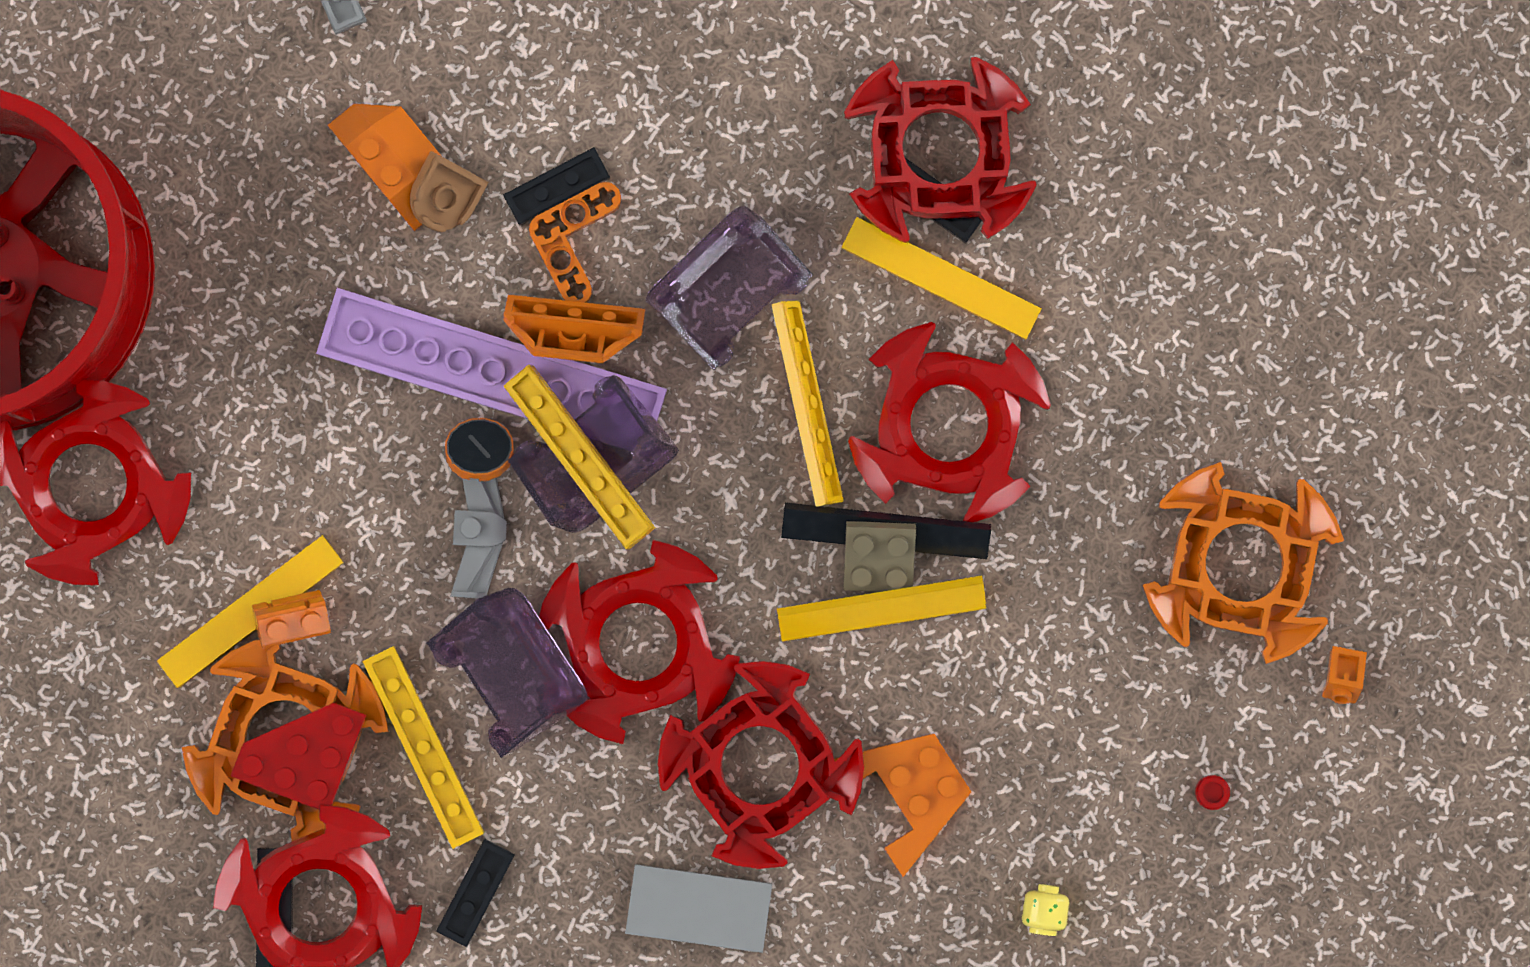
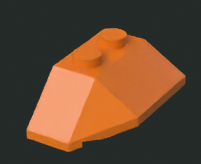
[328,104,441,232]
[503,295,645,363]

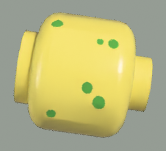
[1022,884,1070,936]

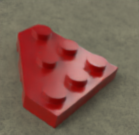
[230,702,367,810]

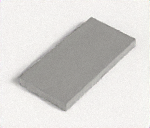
[625,864,772,953]

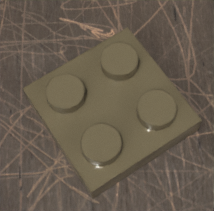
[844,521,916,592]

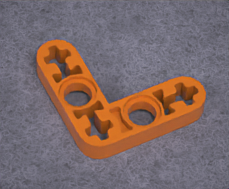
[529,182,621,303]

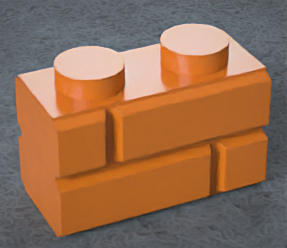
[252,590,331,648]

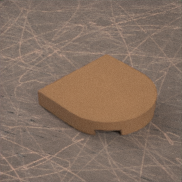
[410,151,489,232]

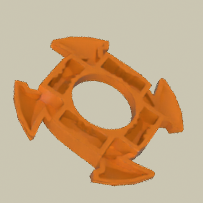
[1142,462,1344,664]
[182,640,389,841]

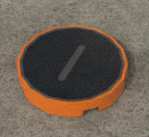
[445,418,514,481]

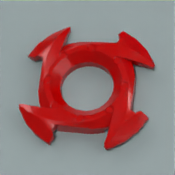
[844,57,1037,243]
[848,322,1051,522]
[0,380,192,585]
[536,540,740,744]
[658,661,865,869]
[213,804,422,967]

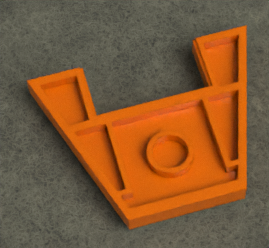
[835,733,971,877]

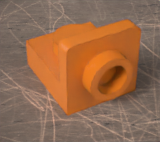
[1322,646,1367,704]

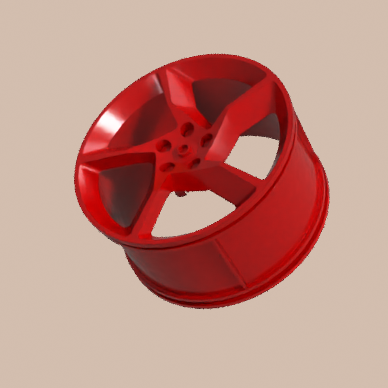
[0,90,155,431]

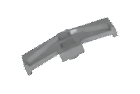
[450,477,507,599]

